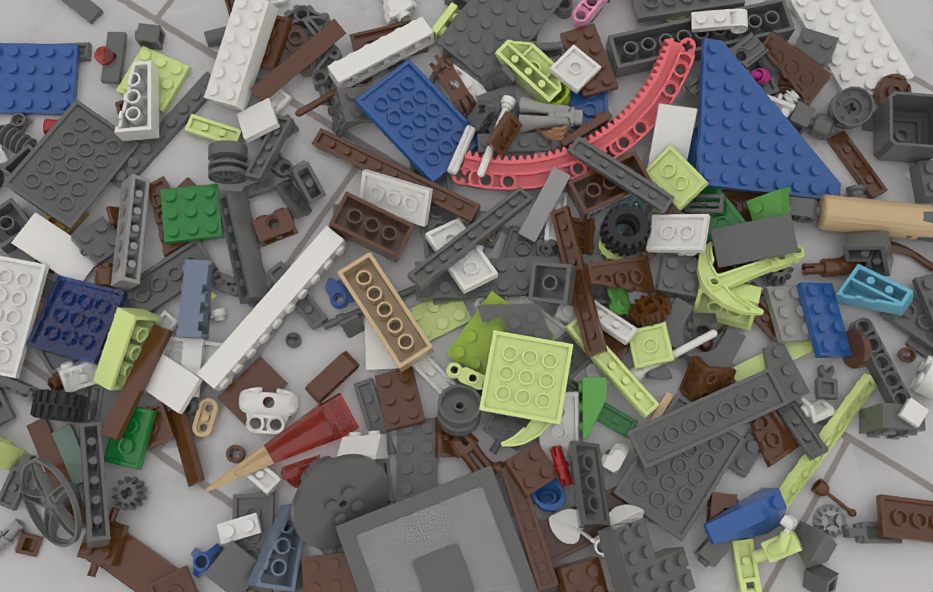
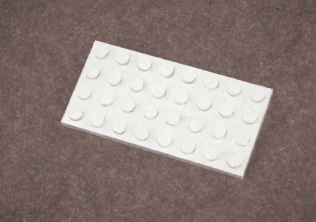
[786,0,914,107]

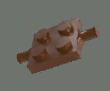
[76,507,129,577]

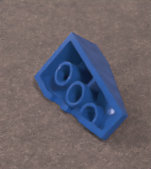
[703,488,787,544]

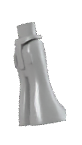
[519,97,583,133]

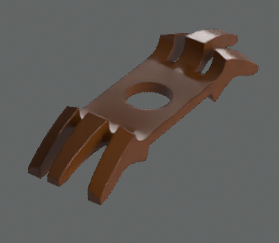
[429,55,477,117]

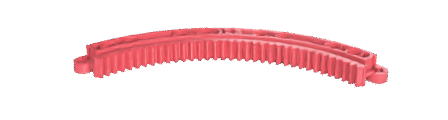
[451,38,696,191]

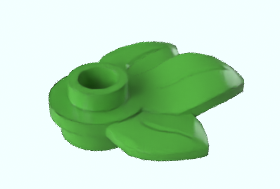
[607,287,631,316]

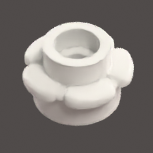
[783,90,800,104]
[209,308,228,321]

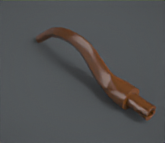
[801,241,933,278]

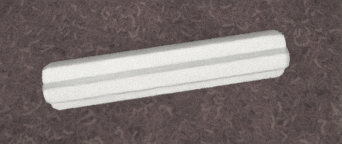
[447,125,476,175]

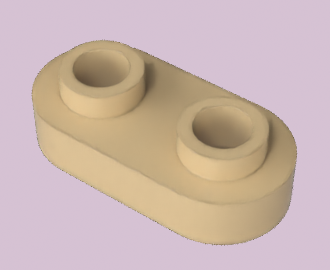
[192,398,220,438]

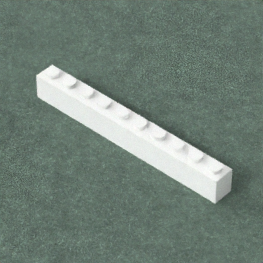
[197,226,346,391]

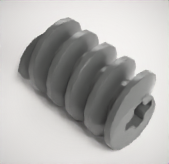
[0,124,37,154]

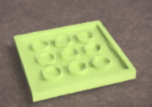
[479,330,573,425]

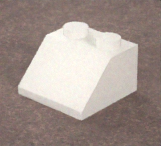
[337,430,388,459]

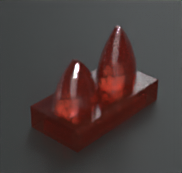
[281,455,322,489]

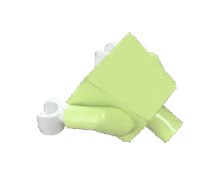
[752,515,803,563]

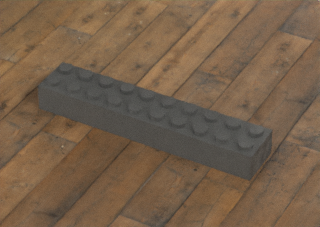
[606,0,795,78]

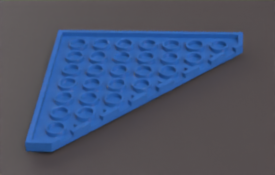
[696,38,841,201]

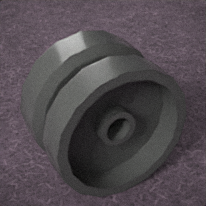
[437,384,481,437]

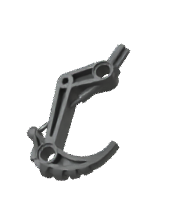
[284,4,343,106]

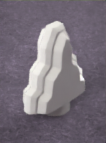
[382,0,418,25]

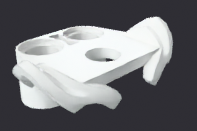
[239,387,300,434]

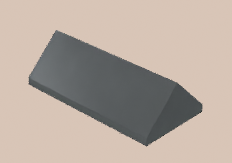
[568,441,611,529]

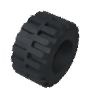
[599,203,652,257]
[30,389,87,423]

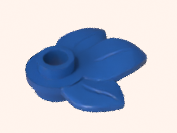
[325,278,355,309]

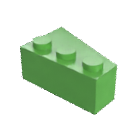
[746,187,791,221]

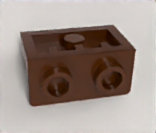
[486,111,522,157]

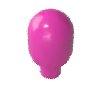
[750,68,771,84]

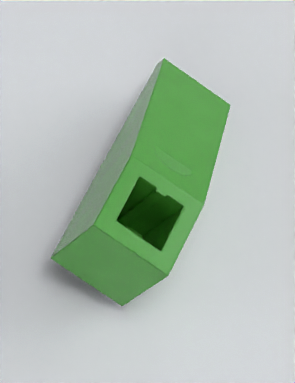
[579,377,607,438]

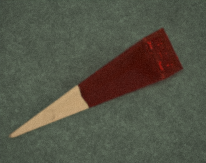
[205,393,359,492]

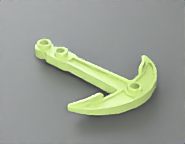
[696,242,805,316]
[446,362,551,447]

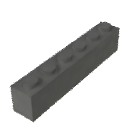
[217,190,269,304]
[79,421,111,549]

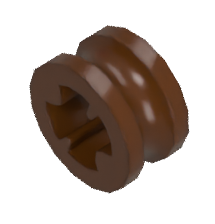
[226,445,246,463]

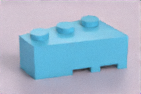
[836,264,914,316]

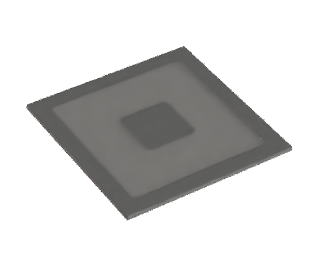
[335,465,539,592]

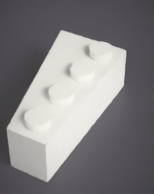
[114,60,159,141]

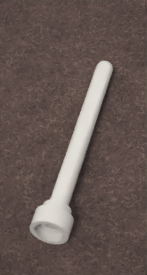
[477,95,516,177]
[629,330,717,382]

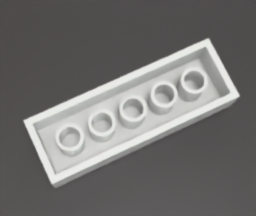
[204,0,279,111]

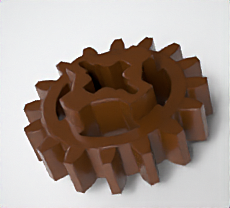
[629,292,673,327]

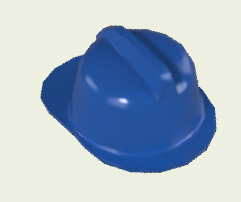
[531,478,567,513]

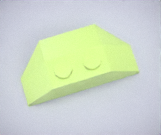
[495,40,562,104]

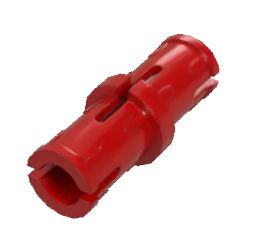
[549,445,573,487]

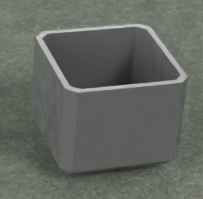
[873,91,933,163]

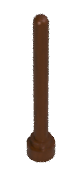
[295,76,372,117]

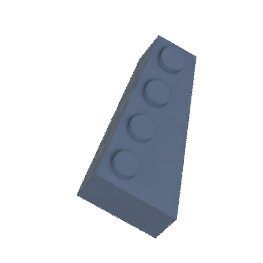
[177,259,213,338]
[247,504,303,592]

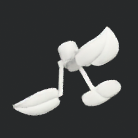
[549,505,644,592]

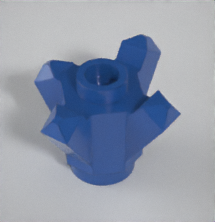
[191,543,223,579]

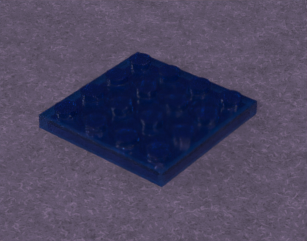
[26,275,128,365]

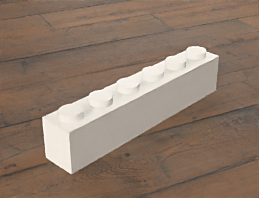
[327,17,434,88]

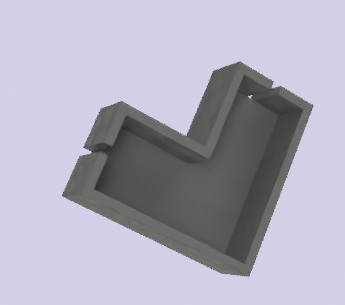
[598,517,696,592]

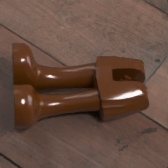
[449,433,505,475]

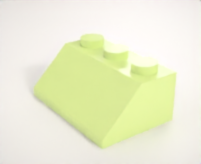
[693,283,762,331]

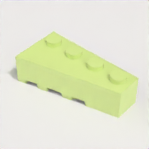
[93,307,162,390]

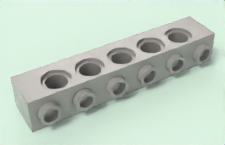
[111,174,150,290]

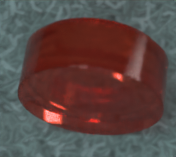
[94,46,114,66]

